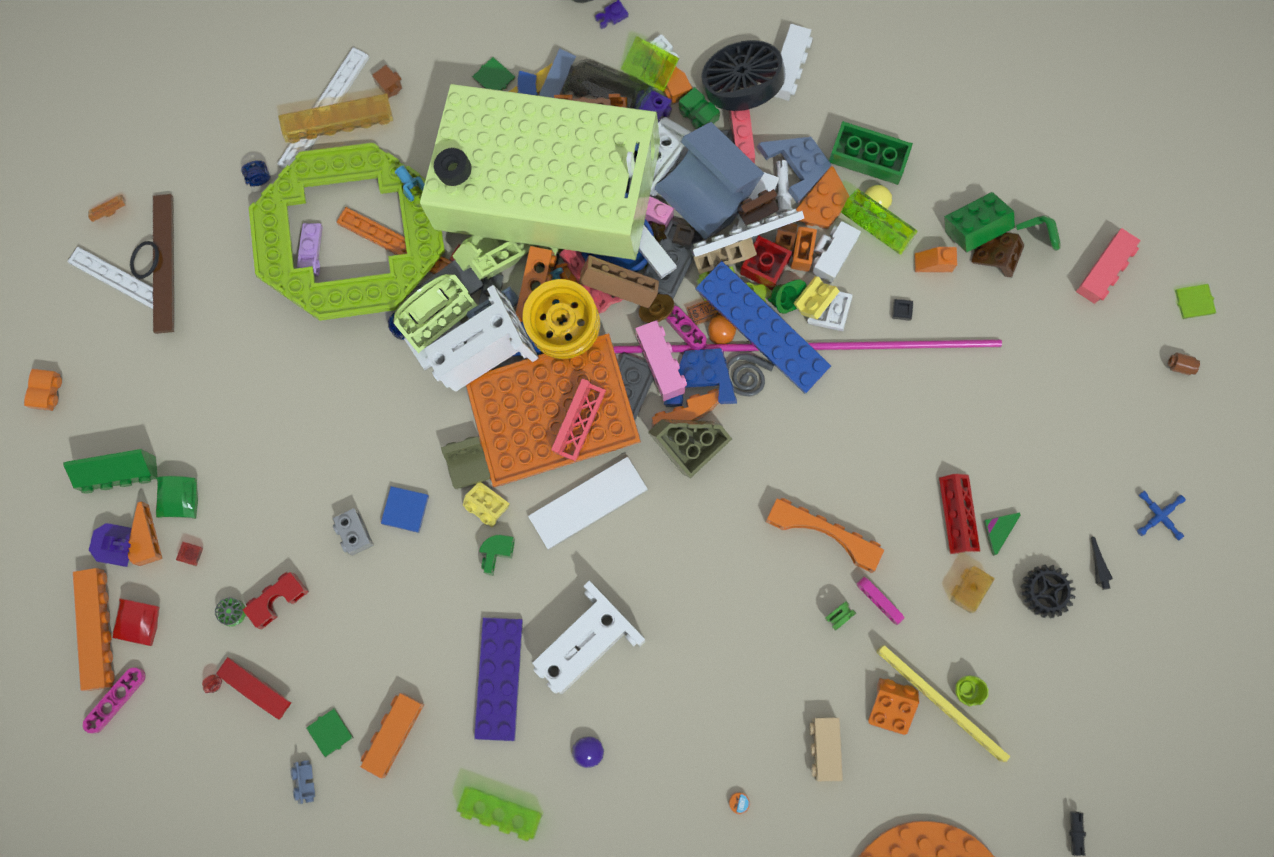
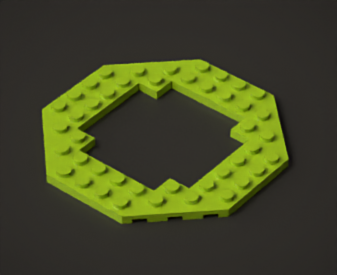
[249,143,445,321]

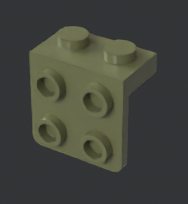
[441,437,490,489]

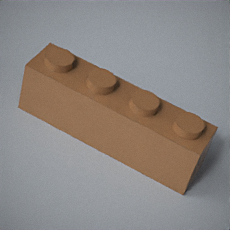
[579,255,659,308]

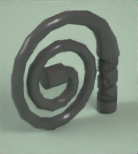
[727,353,774,396]

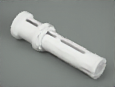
[776,160,792,216]

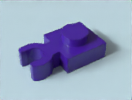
[595,0,628,29]

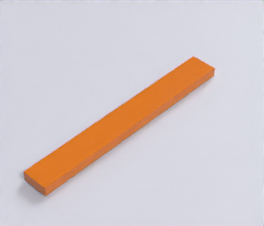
[336,207,452,274]

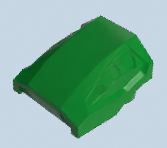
[156,476,198,519]

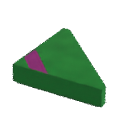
[984,512,1021,556]

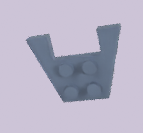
[757,137,832,203]

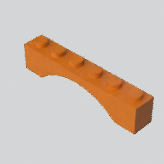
[766,498,884,573]

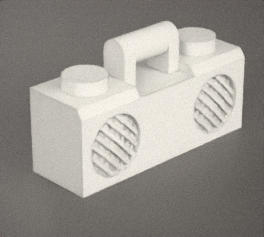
[812,221,861,284]

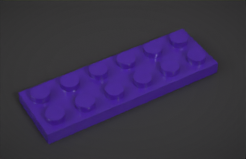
[474,618,523,741]

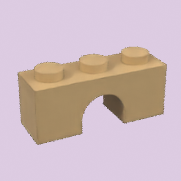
[693,237,757,274]

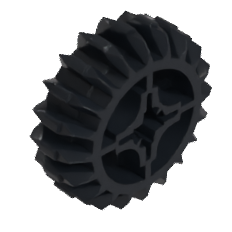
[1020,564,1076,619]

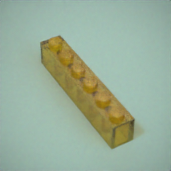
[278,94,393,143]

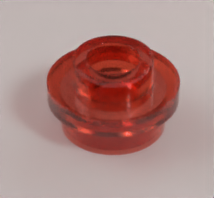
[202,674,222,693]

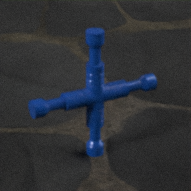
[1137,491,1186,541]

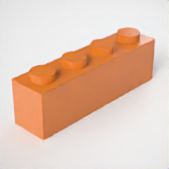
[360,693,425,779]

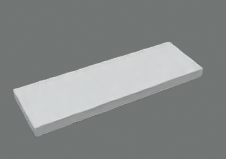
[528,457,648,550]

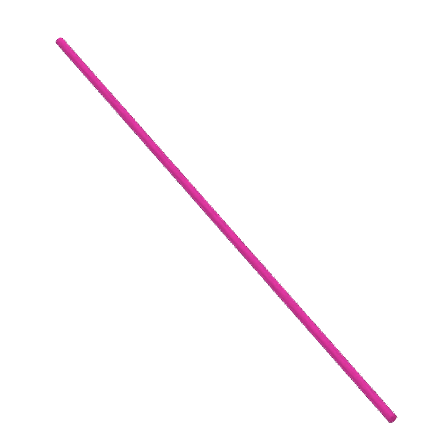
[613,339,1002,353]

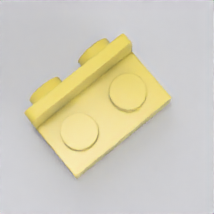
[794,276,840,320]
[463,482,510,528]

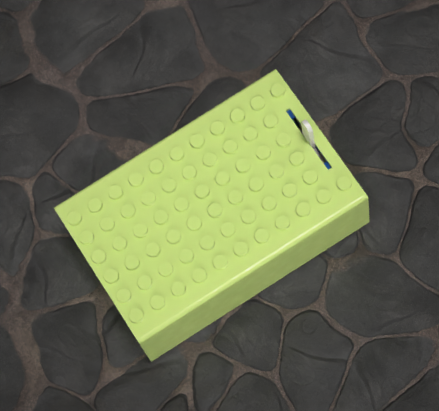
[420,84,660,260]

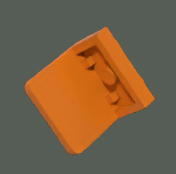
[869,678,919,735]

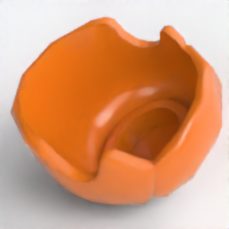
[707,314,736,344]

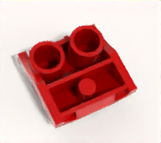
[113,598,160,646]

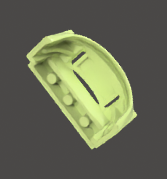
[393,274,478,353]

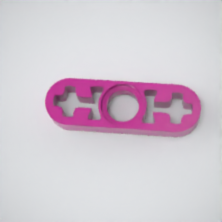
[665,306,707,350]
[856,577,905,625]

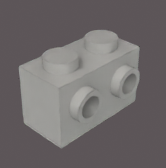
[333,508,374,556]

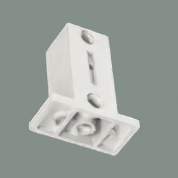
[424,285,539,392]
[532,581,645,694]

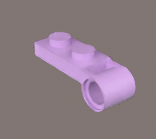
[297,223,323,276]

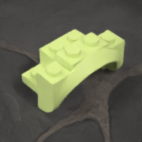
[453,235,537,280]

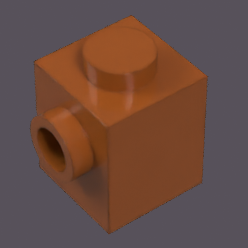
[372,65,402,99]
[775,223,797,250]

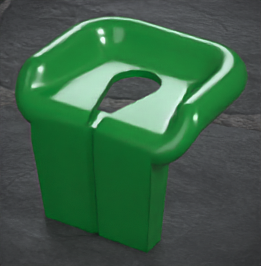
[1016,215,1061,251]

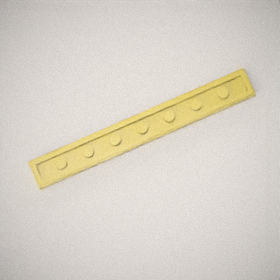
[876,645,1010,762]

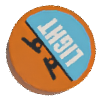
[729,792,750,814]

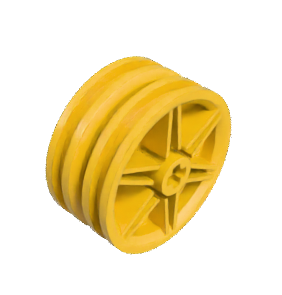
[523,279,600,359]

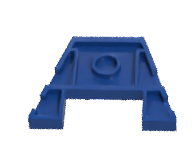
[664,348,737,407]

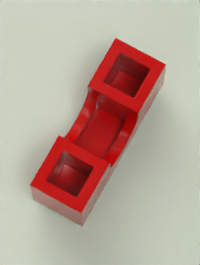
[243,572,309,630]

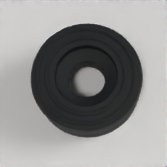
[433,148,472,186]

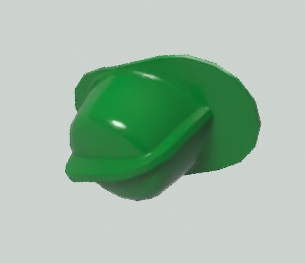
[767,279,807,314]

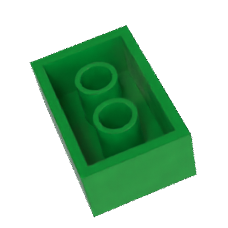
[944,192,1015,253]

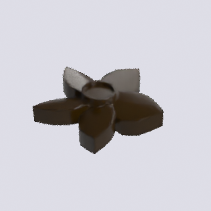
[652,222,667,243]

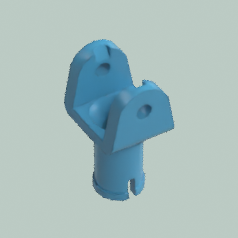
[395,165,425,202]

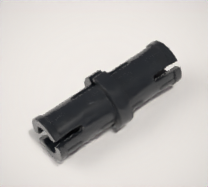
[1069,811,1086,856]

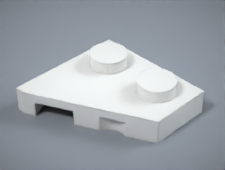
[808,292,853,331]

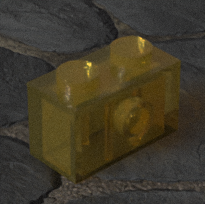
[950,566,995,614]

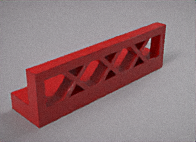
[939,474,980,554]

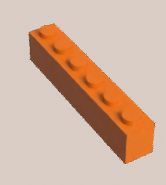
[73,568,114,691]

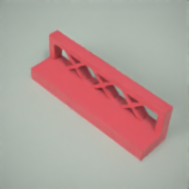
[559,249,623,314]
[551,379,606,462]

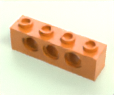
[516,246,556,322]

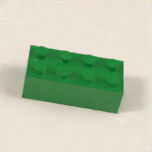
[829,121,913,185]

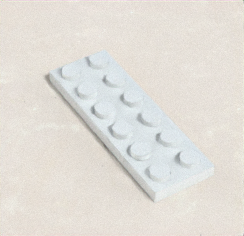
[690,209,804,257]

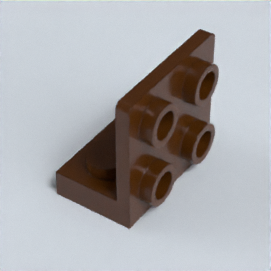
[971,232,1025,278]

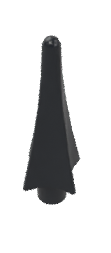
[1091,537,1113,590]

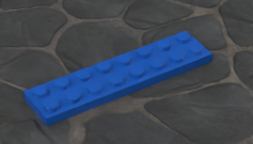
[695,261,831,394]

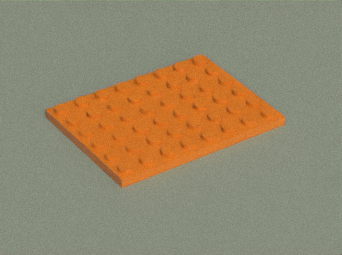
[466,333,641,488]

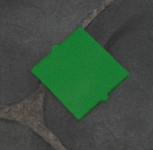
[472,57,515,91]
[306,708,353,757]

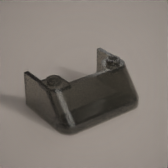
[563,59,651,109]

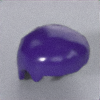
[572,737,604,768]

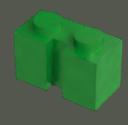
[679,87,720,129]

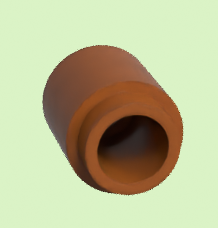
[1168,352,1200,375]

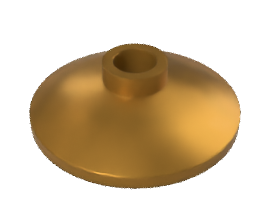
[639,294,675,323]

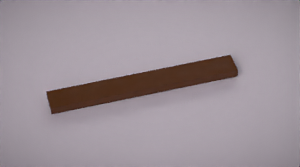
[153,194,174,334]

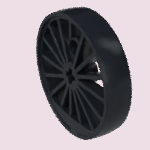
[702,40,786,111]

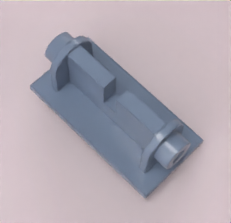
[291,760,316,804]

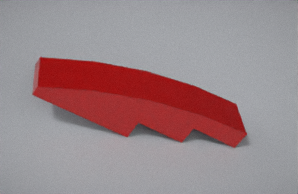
[216,657,291,720]

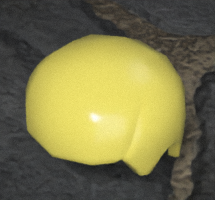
[862,185,892,213]

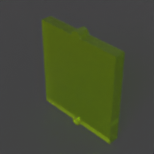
[1175,284,1216,319]

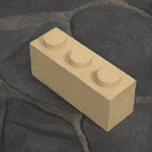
[809,718,843,781]

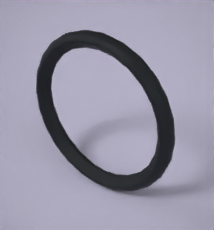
[130,241,159,279]

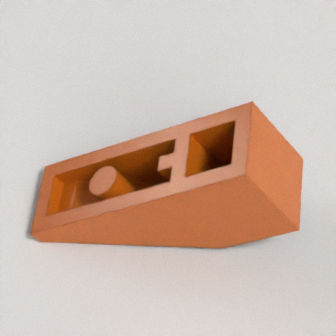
[128,501,163,566]

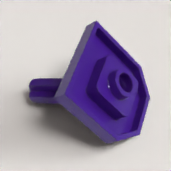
[89,523,132,567]

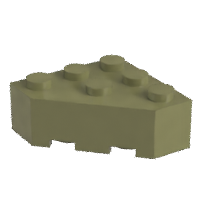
[648,419,732,479]

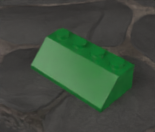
[63,449,158,494]

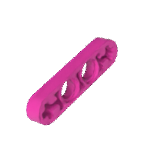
[83,668,146,733]

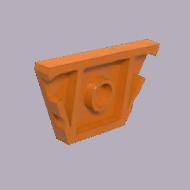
[793,166,851,229]

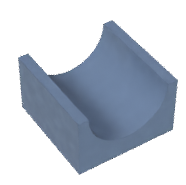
[654,122,764,240]

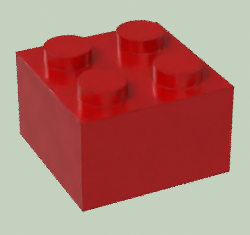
[740,236,792,290]

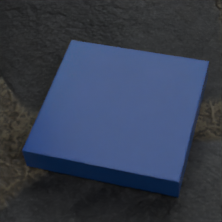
[381,486,429,533]

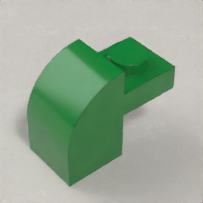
[479,535,515,576]

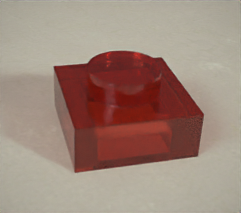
[176,542,203,566]

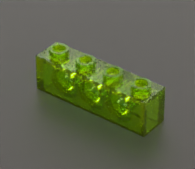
[841,188,918,255]
[456,786,543,841]

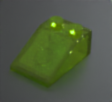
[621,36,679,92]

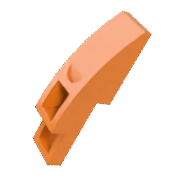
[652,389,719,427]

